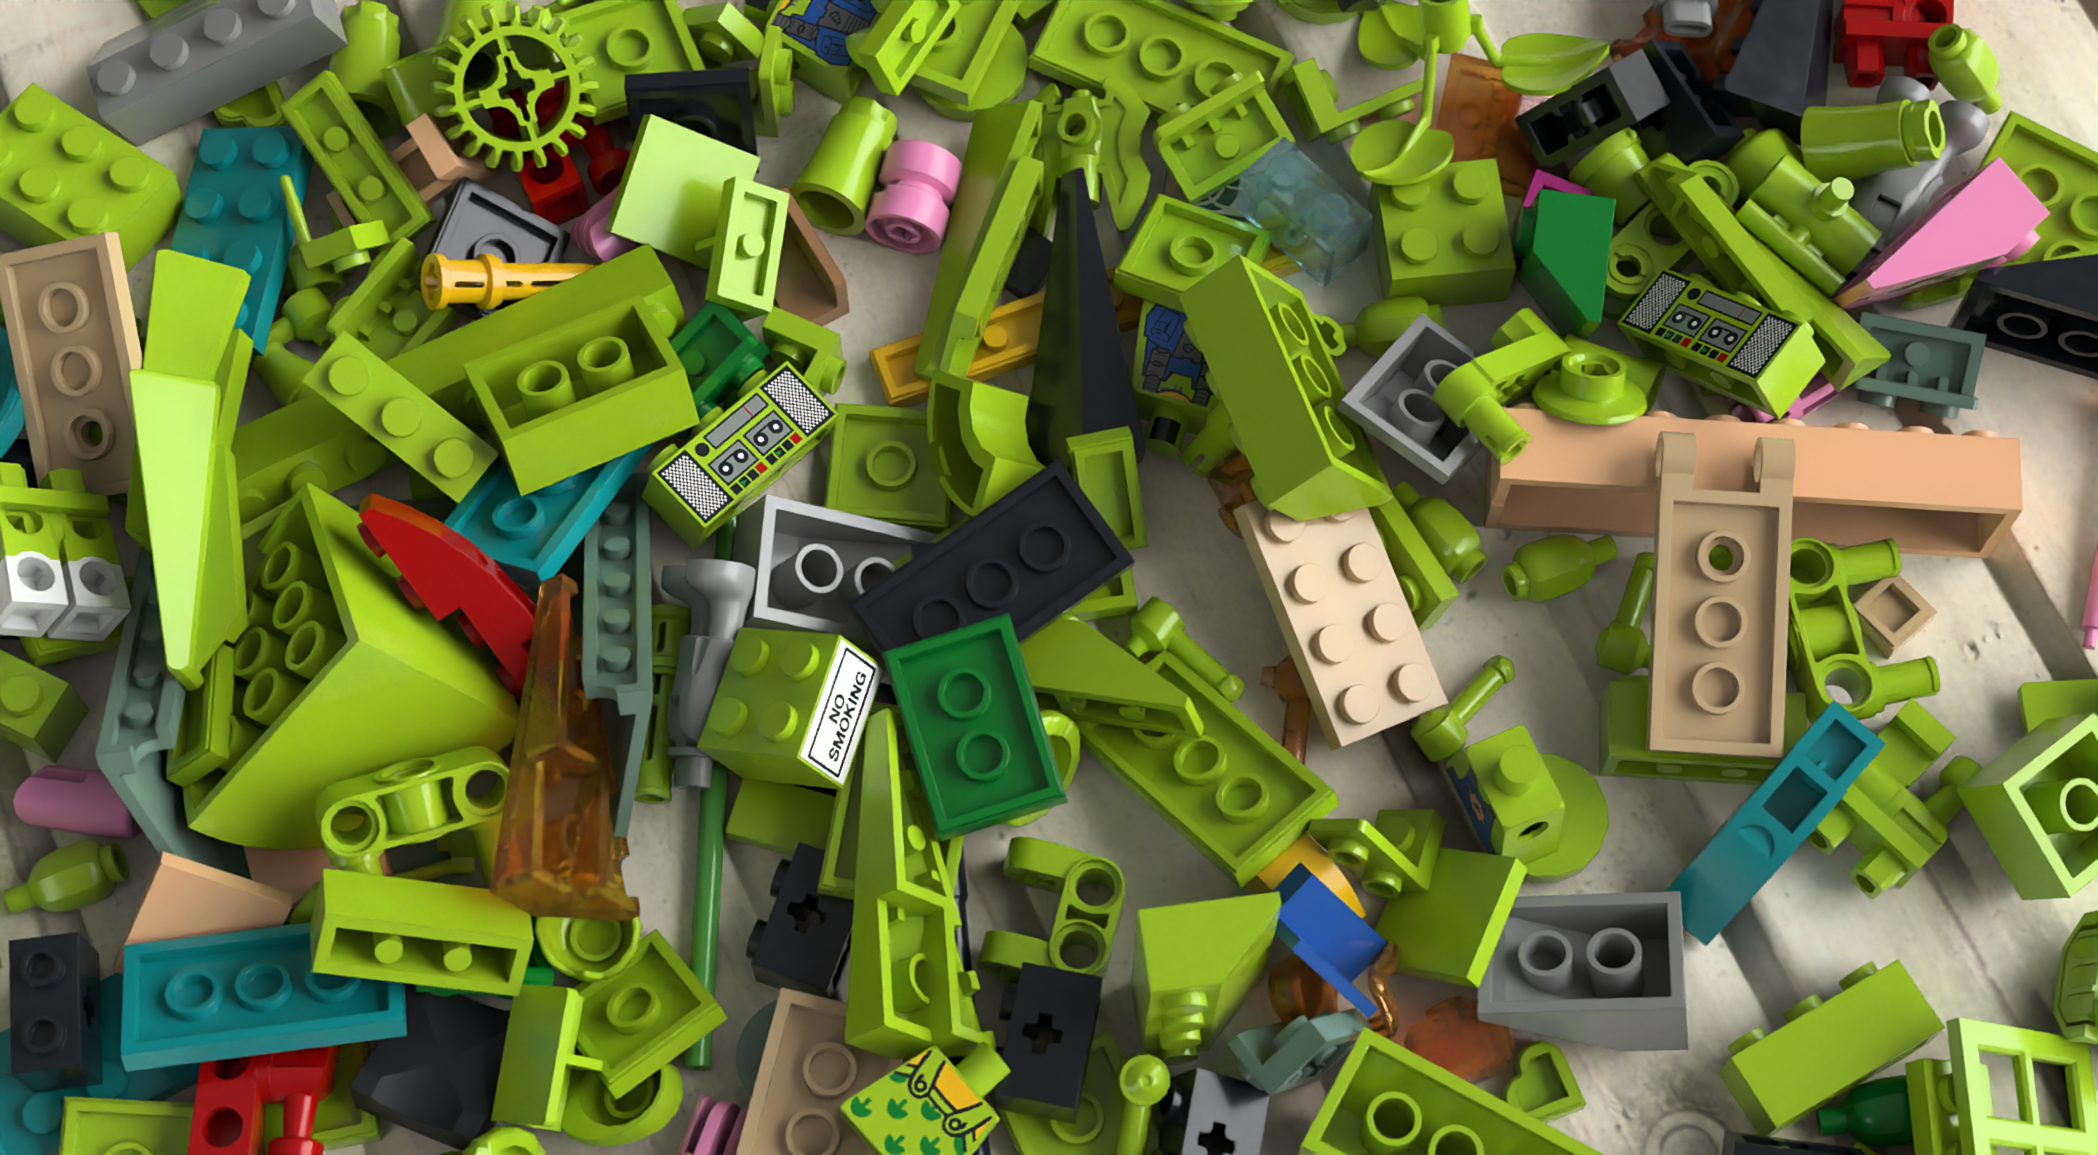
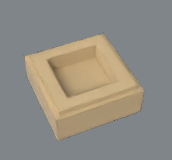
[1851,574,1937,659]

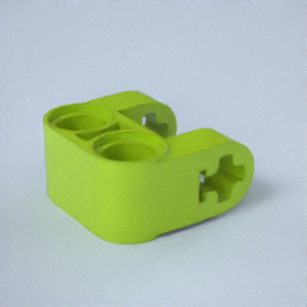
[977,837,1125,982]

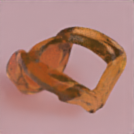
[1267,940,1399,1040]

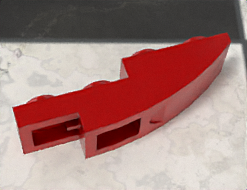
[356,493,559,711]

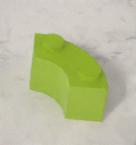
[927,369,1045,517]

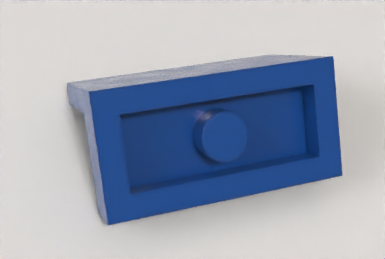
[1271,862,1388,1018]

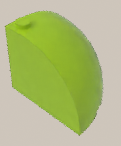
[183,481,525,850]

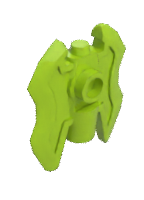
[1030,76,1151,238]

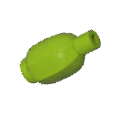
[1928,23,2003,115]
[1338,295,1444,358]
[1392,481,1488,584]
[1501,534,1618,603]
[4,840,129,914]

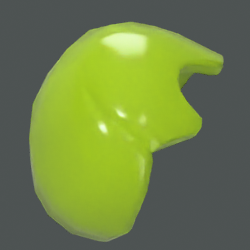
[534,876,643,983]

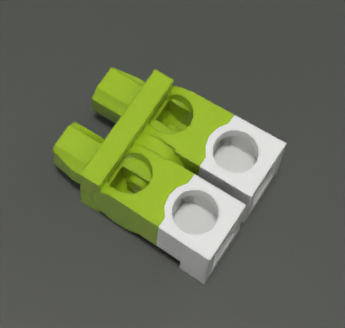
[0,462,132,641]

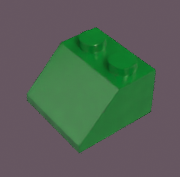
[1510,189,1616,341]

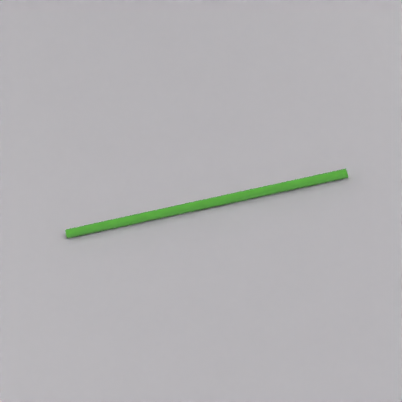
[684,389,743,1071]

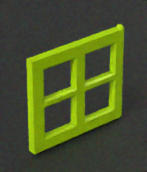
[1946,1017,2098,1155]

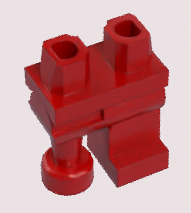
[1833,0,1954,91]
[486,80,630,226]
[187,1044,341,1155]

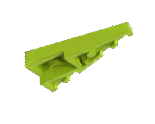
[844,708,996,1059]

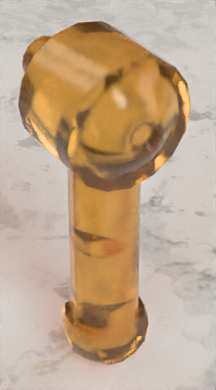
[1260,655,1312,765]

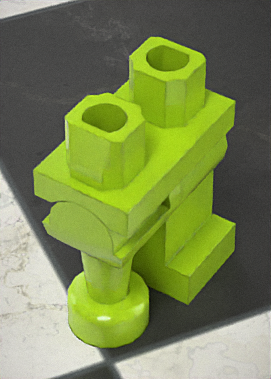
[1806,698,1982,899]

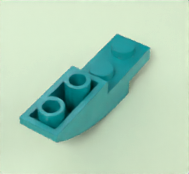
[1663,700,1886,946]

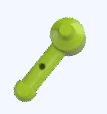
[249,287,333,367]
[1595,552,1654,675]
[1124,596,1245,703]
[1410,655,1515,762]
[1116,1051,1170,1155]

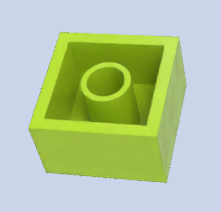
[1368,158,1516,307]
[1956,712,2098,900]

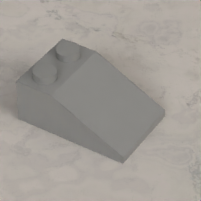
[1337,313,1513,485]
[732,494,938,655]
[1477,891,1688,1051]

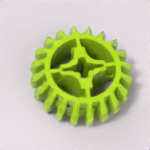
[428,1,600,171]

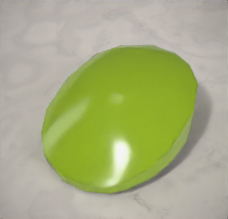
[561,1062,683,1147]

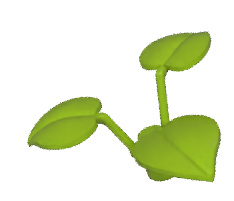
[1349,0,1610,185]

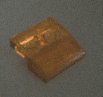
[1436,52,1557,199]

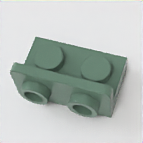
[1228,1008,1373,1096]

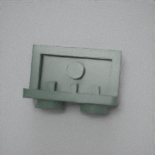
[1849,311,1987,419]

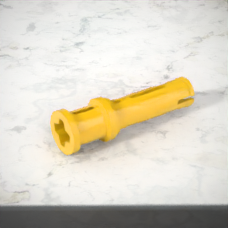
[421,253,604,310]

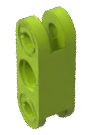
[1602,160,1739,320]

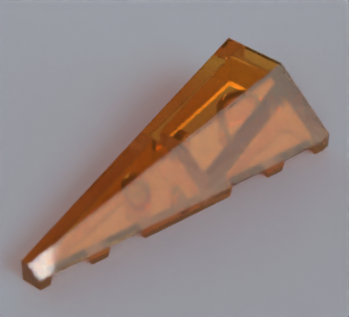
[489,573,640,921]

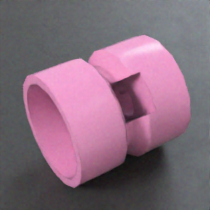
[865,140,962,254]

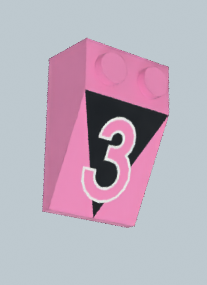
[1831,157,2050,311]

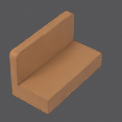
[773,186,850,327]

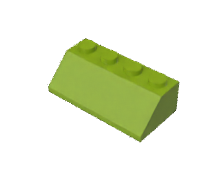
[1178,254,1394,522]
[1131,892,1282,1066]
[1298,1027,1604,1155]

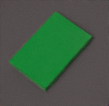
[882,613,1068,842]

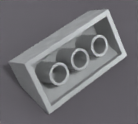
[86,0,348,146]

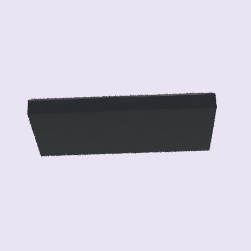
[847,459,1135,661]

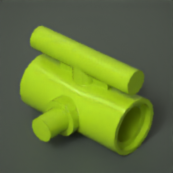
[1734,153,1882,297]

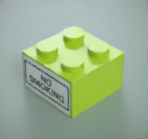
[697,627,885,790]

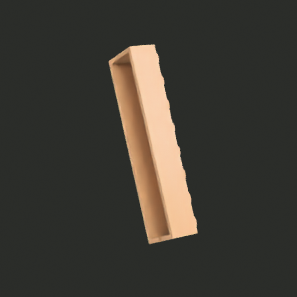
[1484,403,2023,559]

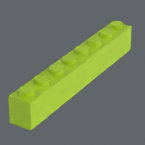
[231,243,688,526]

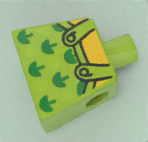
[839,1041,1011,1155]

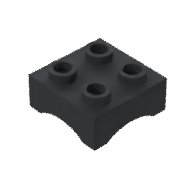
[349,983,510,1151]

